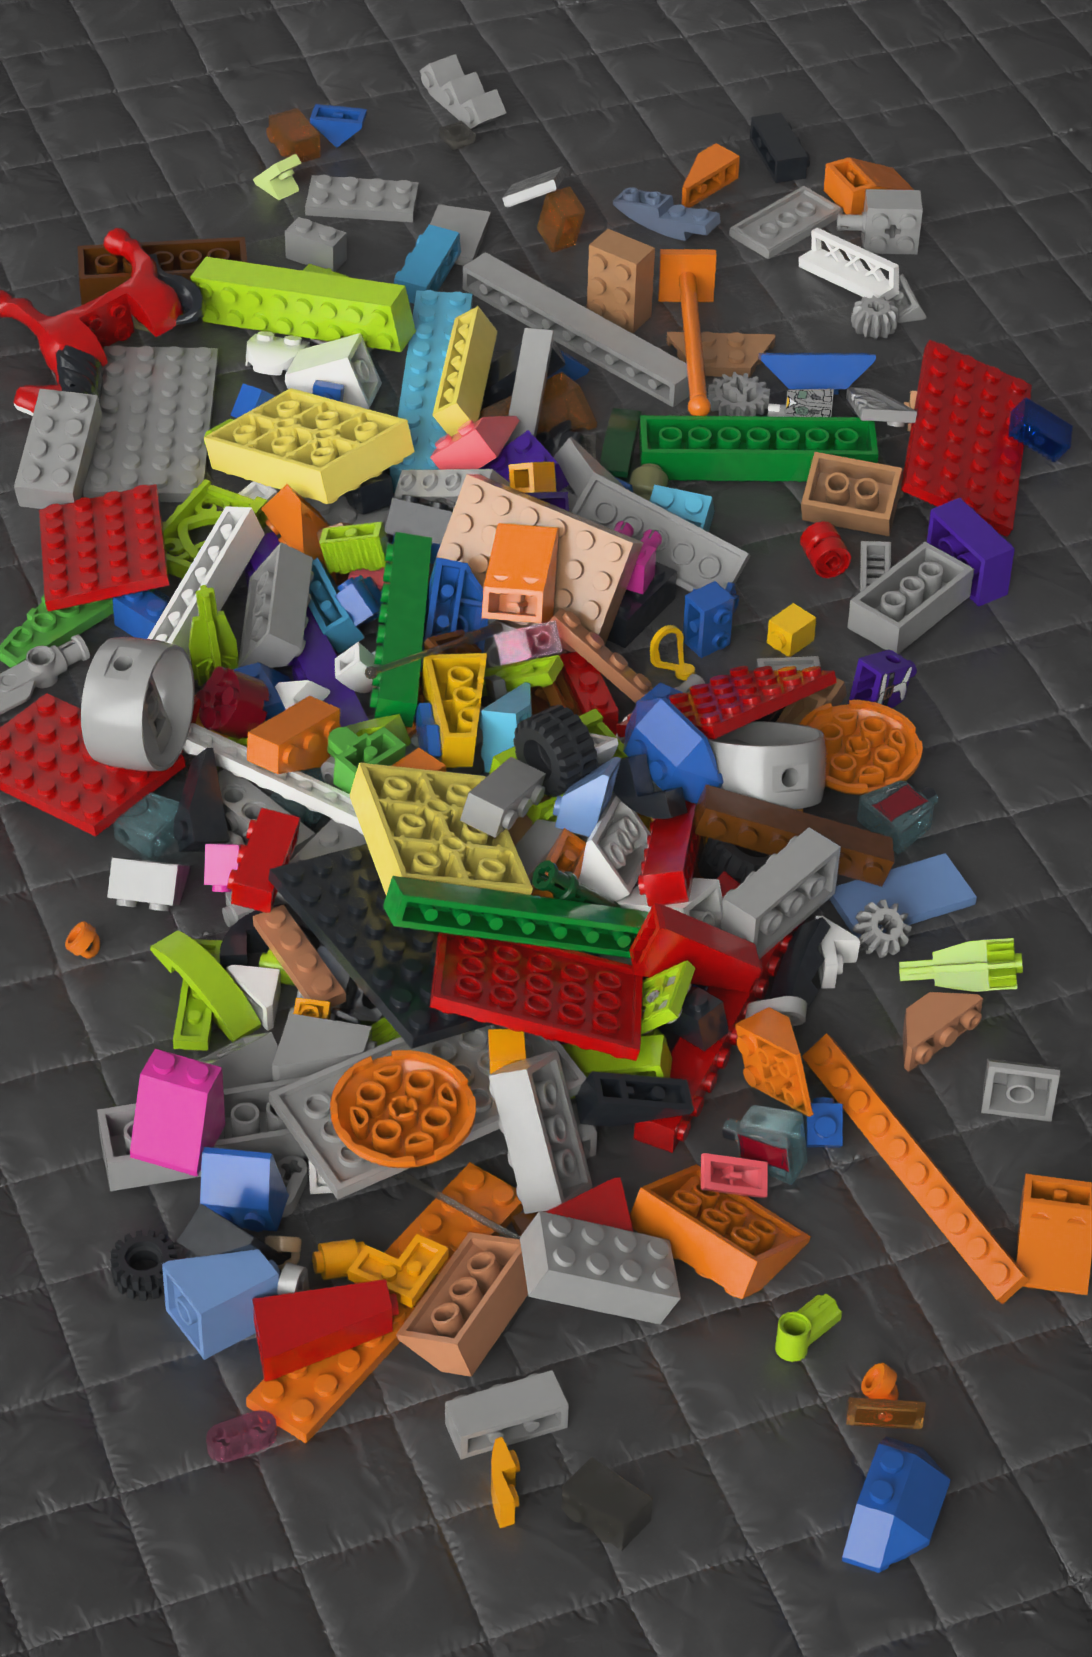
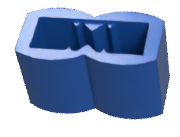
[335,575,383,627]

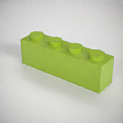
[561,1034,672,1099]

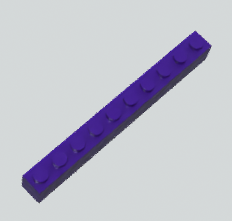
[244,532,368,727]

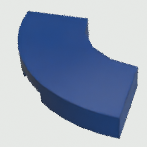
[415,703,442,759]

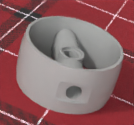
[81,637,194,771]
[708,721,826,810]

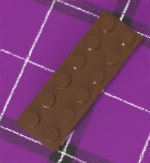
[77,237,248,305]

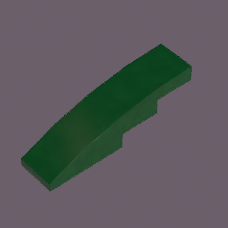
[600,408,642,478]

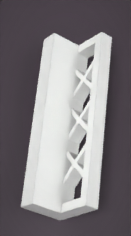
[799,228,899,301]

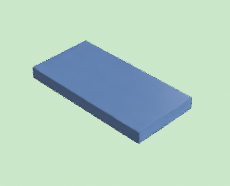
[829,853,977,938]

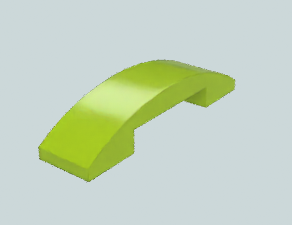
[150,930,261,1042]

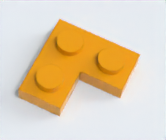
[347,1234,449,1308]

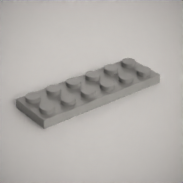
[571,472,751,592]

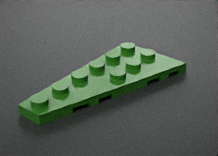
[0,595,114,668]

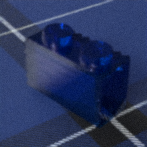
[1009,397,1073,462]

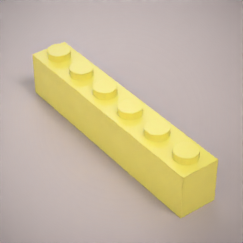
[432,306,498,437]

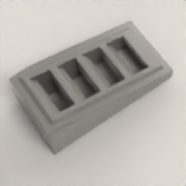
[860,541,891,592]

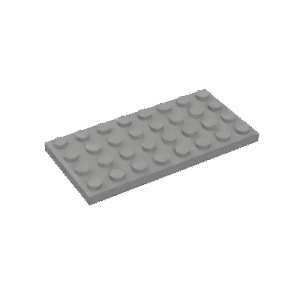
[83,345,219,502]
[269,1024,587,1200]

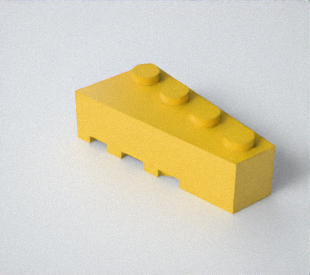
[421,653,487,768]

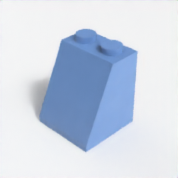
[162,1249,281,1360]

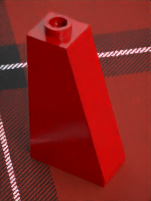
[629,903,762,992]
[252,1279,399,1382]

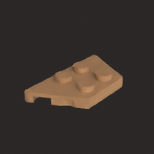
[666,332,775,377]

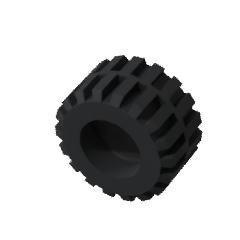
[513,705,598,797]
[698,838,771,885]

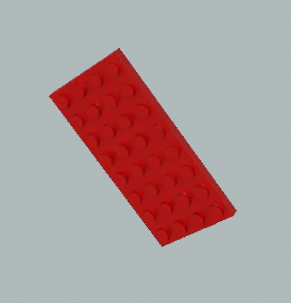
[901,340,1032,537]

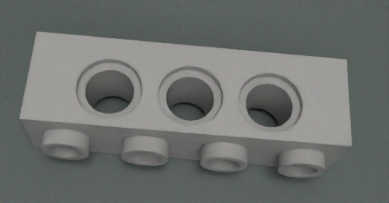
[394,469,510,512]
[218,769,315,861]

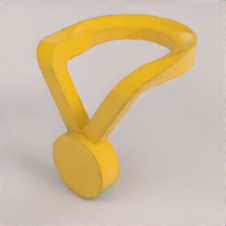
[650,625,695,680]

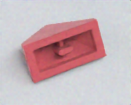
[701,1153,768,1198]

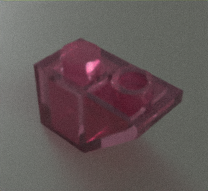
[494,620,563,665]

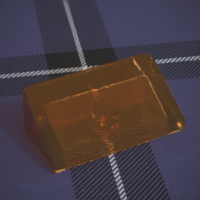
[846,1397,926,1429]

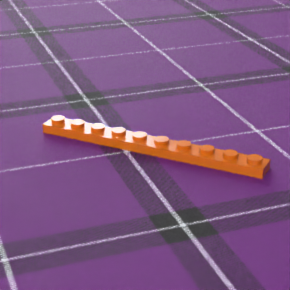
[802,1033,1030,1304]

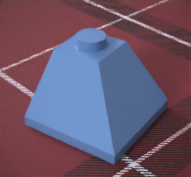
[553,756,621,837]

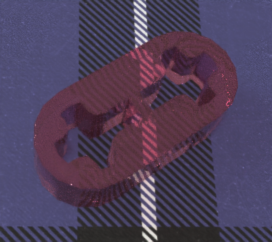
[206,1410,277,1462]

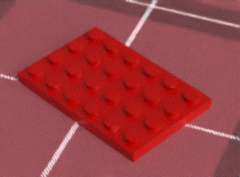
[39,484,170,612]
[616,666,837,739]
[0,693,186,836]
[430,932,643,1061]

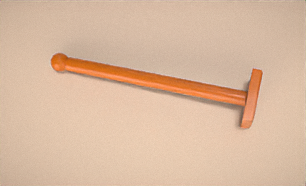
[658,249,717,416]

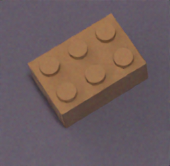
[587,229,655,333]
[801,452,902,536]

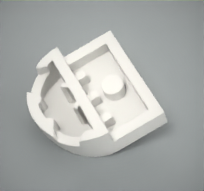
[245,331,310,375]

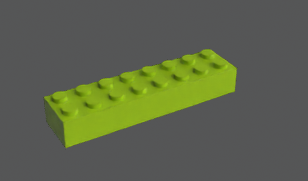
[190,257,416,352]

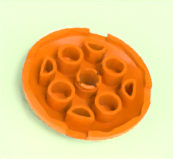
[799,700,923,795]
[330,1050,476,1168]

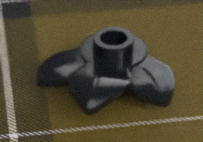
[536,420,583,457]

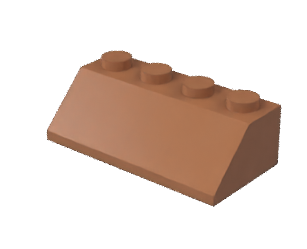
[396,1232,528,1377]

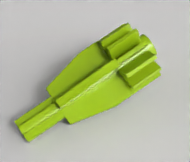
[189,585,239,686]
[899,938,1023,992]

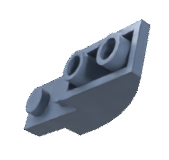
[613,187,721,241]

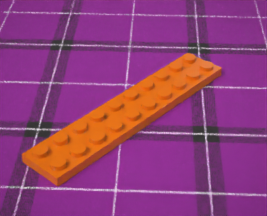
[246,1162,523,1443]

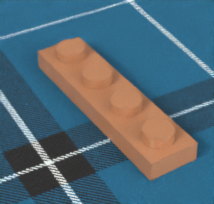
[546,608,653,703]
[253,905,346,1007]

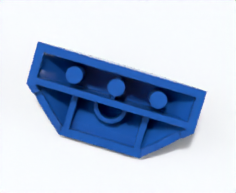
[758,353,876,395]
[420,558,488,672]
[623,697,724,804]
[842,1436,951,1573]

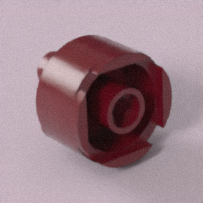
[195,666,269,739]

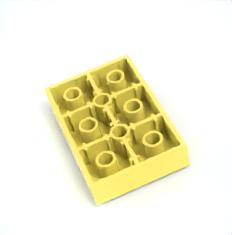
[204,388,415,504]
[350,763,533,895]

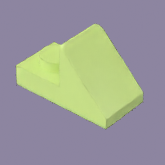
[253,154,301,200]

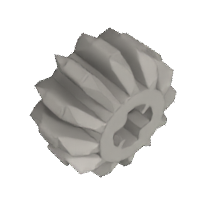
[851,295,899,340]
[853,899,912,958]

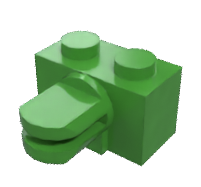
[327,727,406,794]

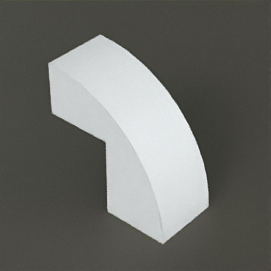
[335,642,379,693]

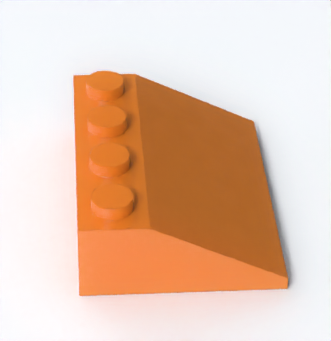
[630,1164,811,1299]

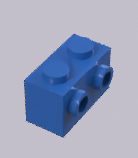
[683,581,734,658]

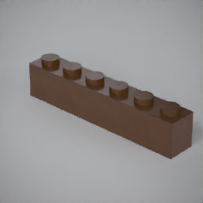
[694,784,894,887]

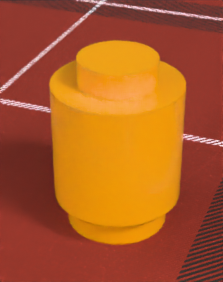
[312,1239,365,1280]

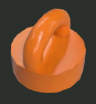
[65,921,100,959]
[861,1362,899,1403]

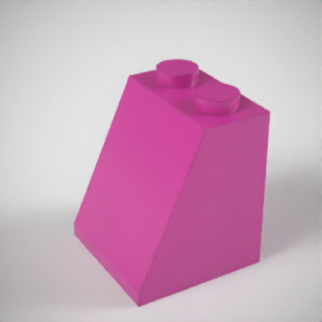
[130,1049,226,1177]

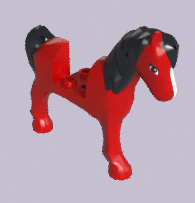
[0,228,206,416]

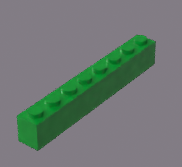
[369,532,432,727]
[383,876,648,958]

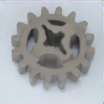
[708,372,770,416]

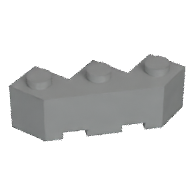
[420,54,507,130]

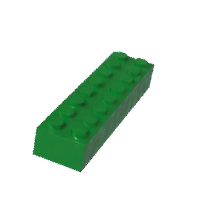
[639,415,879,482]

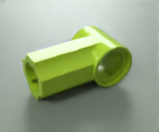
[775,1294,842,1362]

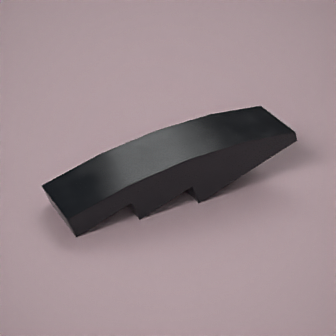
[770,917,831,1032]

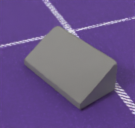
[888,274,927,323]

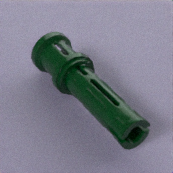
[532,860,621,908]

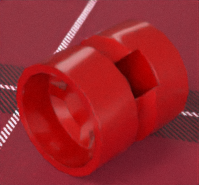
[800,521,851,578]

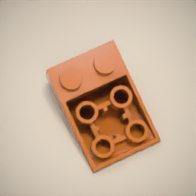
[823,157,914,215]
[261,484,336,583]
[482,523,559,623]
[735,1007,813,1117]
[1016,1174,1092,1295]

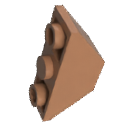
[903,992,983,1072]

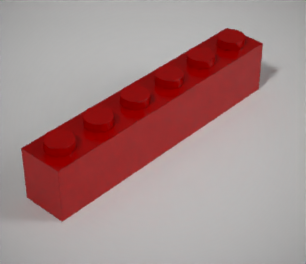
[638,800,701,907]

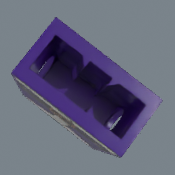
[848,650,917,708]

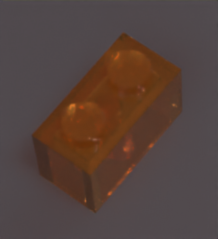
[266,108,321,163]
[537,186,585,253]

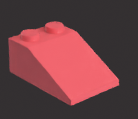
[430,416,520,470]

